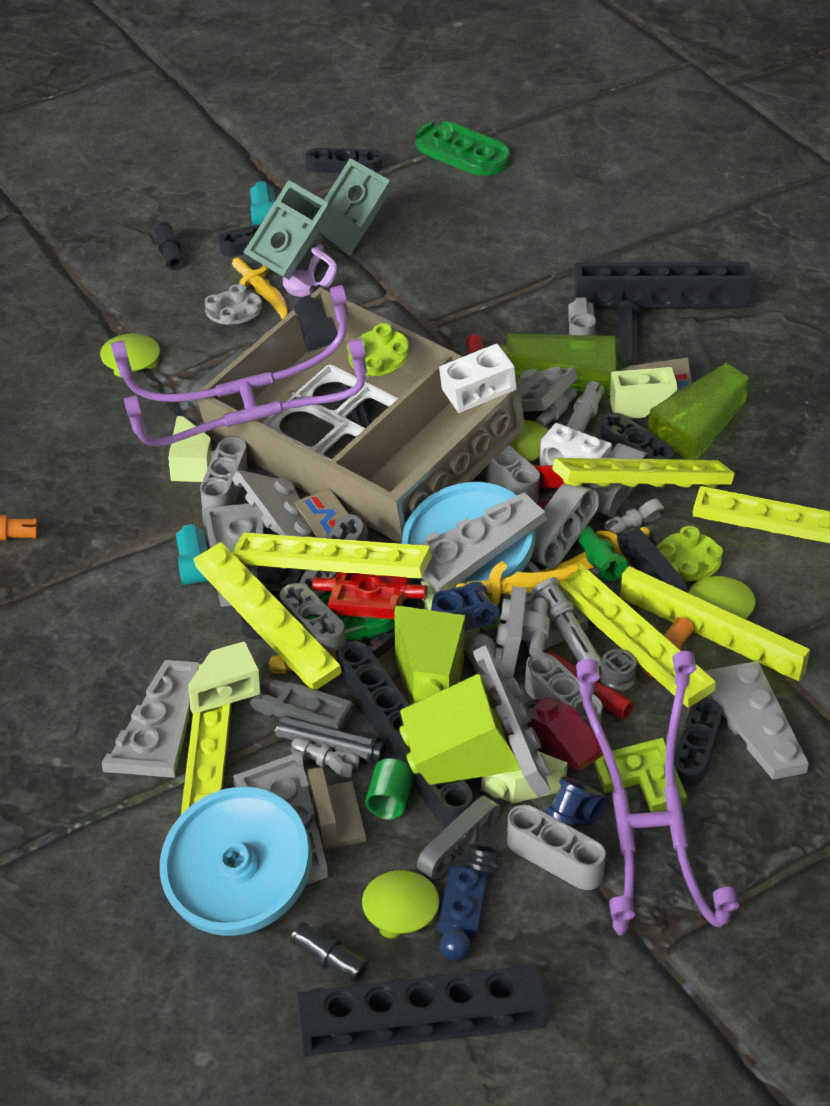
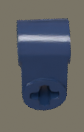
[431,582,500,631]
[545,776,608,826]

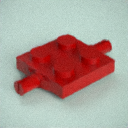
[312,572,428,619]

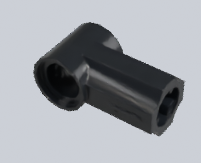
[294,295,338,353]

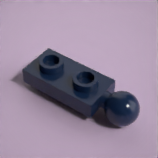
[439,866,488,962]

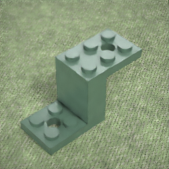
[243,158,395,280]

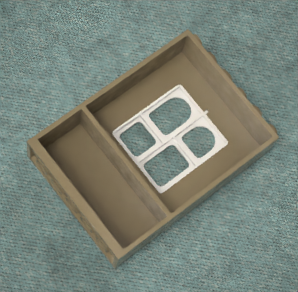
[197,287,525,544]

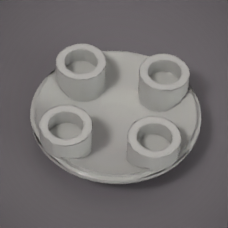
[205,284,263,324]

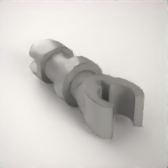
[604,499,664,535]
[291,737,359,777]

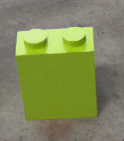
[395,605,465,705]
[400,674,521,785]

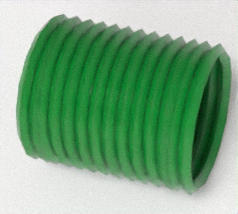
[365,758,414,819]

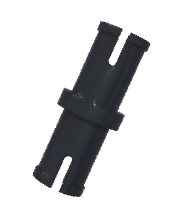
[155,222,184,271]
[290,921,369,983]

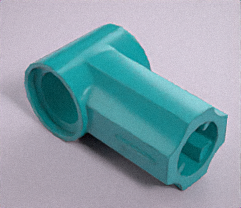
[250,182,275,226]
[176,524,209,585]

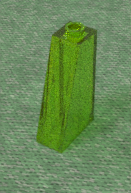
[501,333,616,397]
[648,363,749,460]

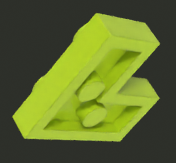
[593,738,687,812]

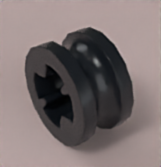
[465,844,502,872]

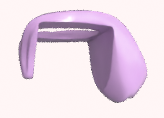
[283,244,337,297]

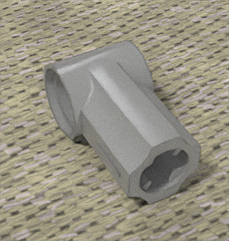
[568,298,596,352]

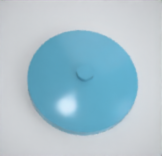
[401,482,535,594]
[160,787,312,936]

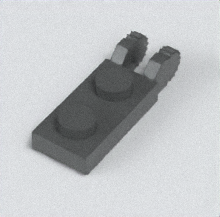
[249,678,353,731]

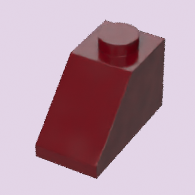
[527,697,603,771]

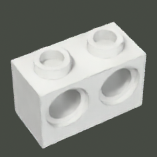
[439,344,517,413]
[540,423,612,486]

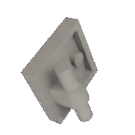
[517,366,578,427]
[494,586,550,678]

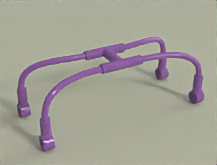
[111,285,367,446]
[576,651,739,936]

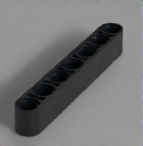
[339,641,473,829]

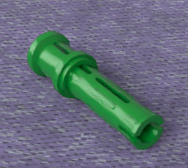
[576,524,627,582]

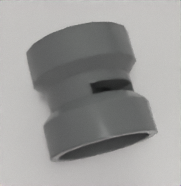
[600,649,637,697]

